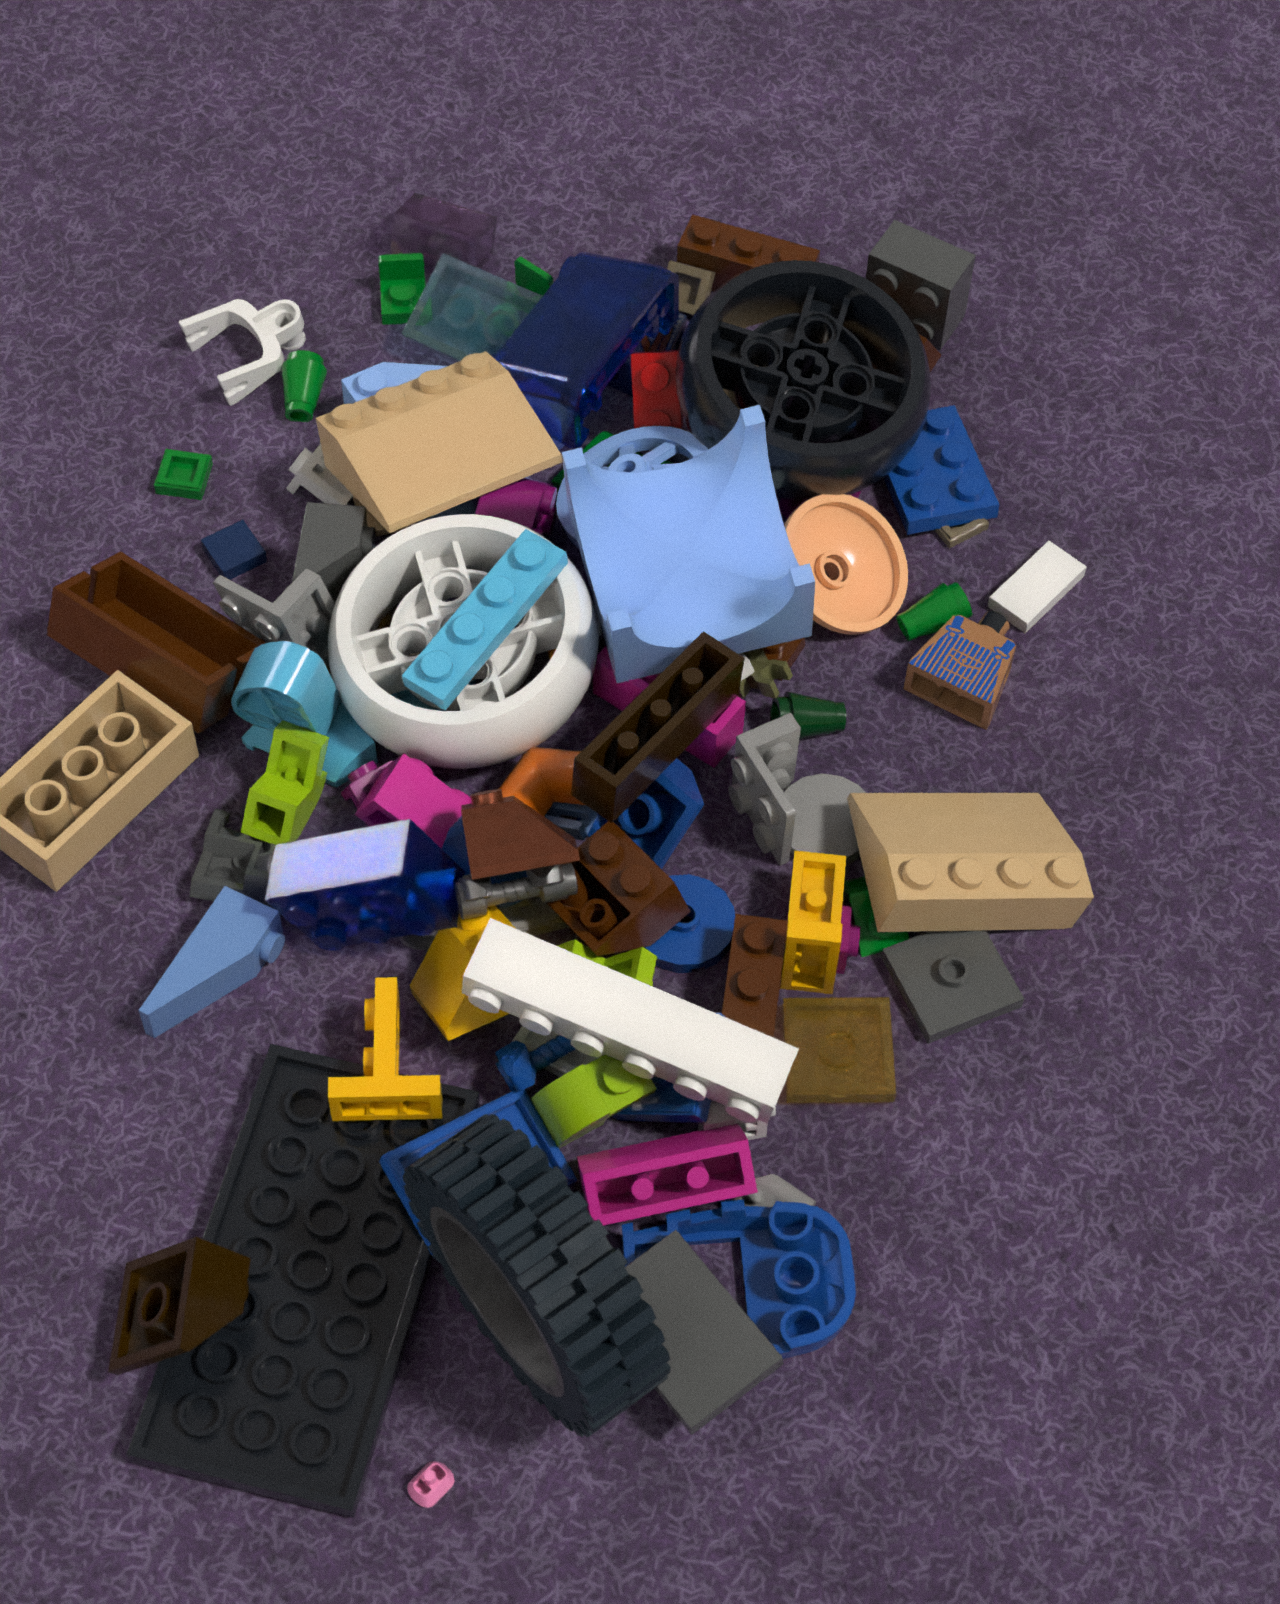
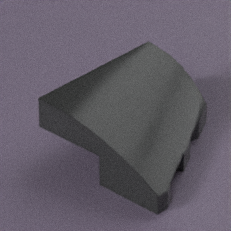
[189,809,306,917]

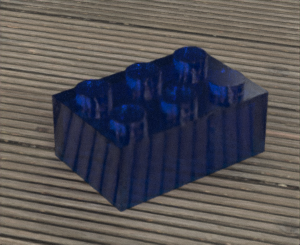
[265,819,465,951]

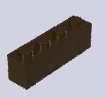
[571,631,745,823]

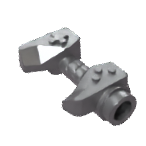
[455,863,578,920]

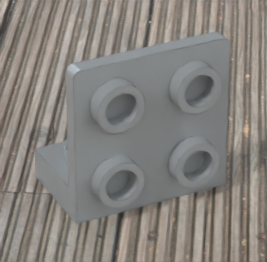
[213,568,335,666]
[728,713,801,866]

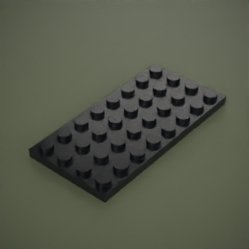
[126,1044,480,1518]

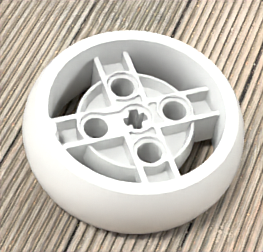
[328,514,599,769]

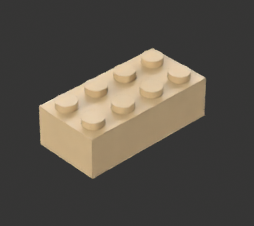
[0,670,199,892]

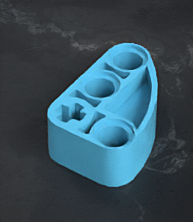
[231,641,341,736]

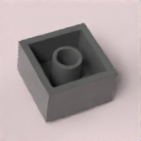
[866,219,976,351]

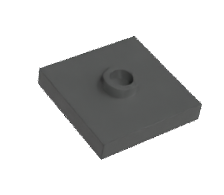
[881,930,1024,1044]

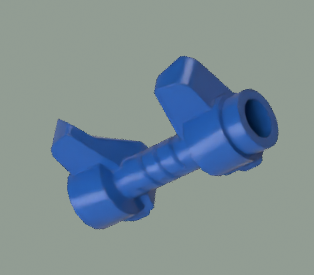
[495,1035,576,1092]

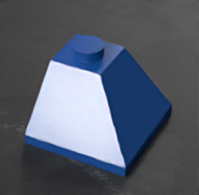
[576,758,704,869]

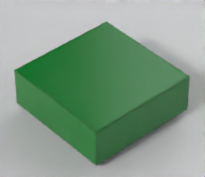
[154,449,213,500]

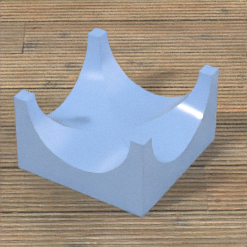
[562,405,815,683]

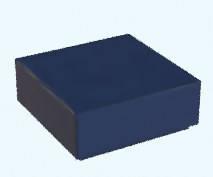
[201,519,267,580]

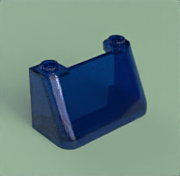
[491,252,679,449]

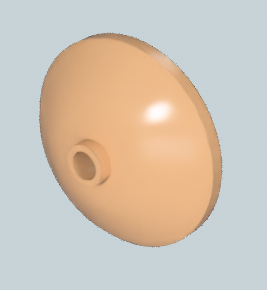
[784,494,908,635]

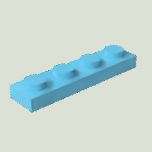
[401,529,568,711]

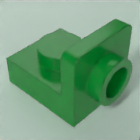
[378,253,428,325]

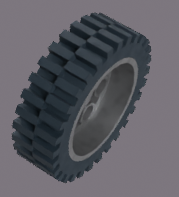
[403,1114,671,1437]

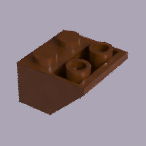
[539,821,691,956]

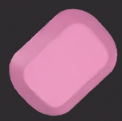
[407,1461,454,1508]

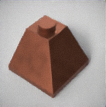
[461,789,580,880]

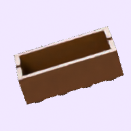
[47,551,266,733]

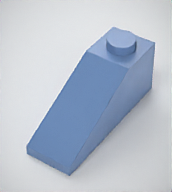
[138,886,285,1038]

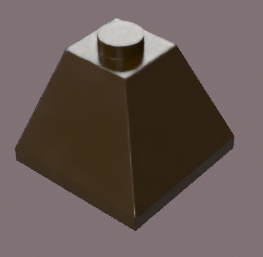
[108,1237,251,1375]

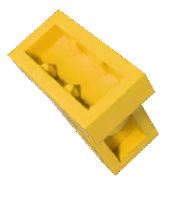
[780,850,846,994]
[328,977,442,1121]

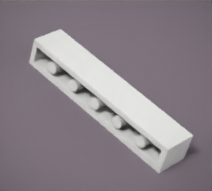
[462,918,799,1123]

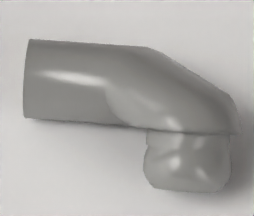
[732,1174,817,1207]

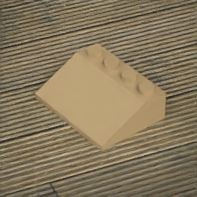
[316,351,562,533]
[847,793,1094,932]

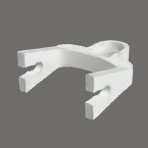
[178,299,306,406]

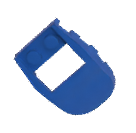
[622,1200,856,1359]

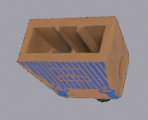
[903,611,1017,730]

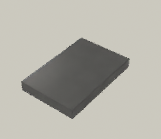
[625,1230,783,1435]

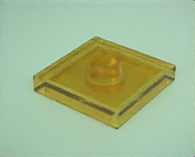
[782,997,896,1103]

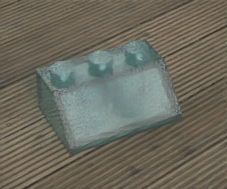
[401,253,574,389]

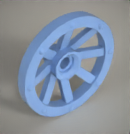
[556,426,708,548]

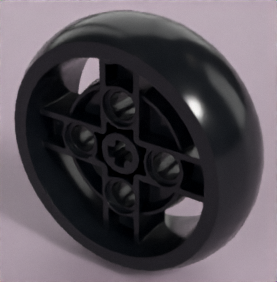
[676,260,931,501]

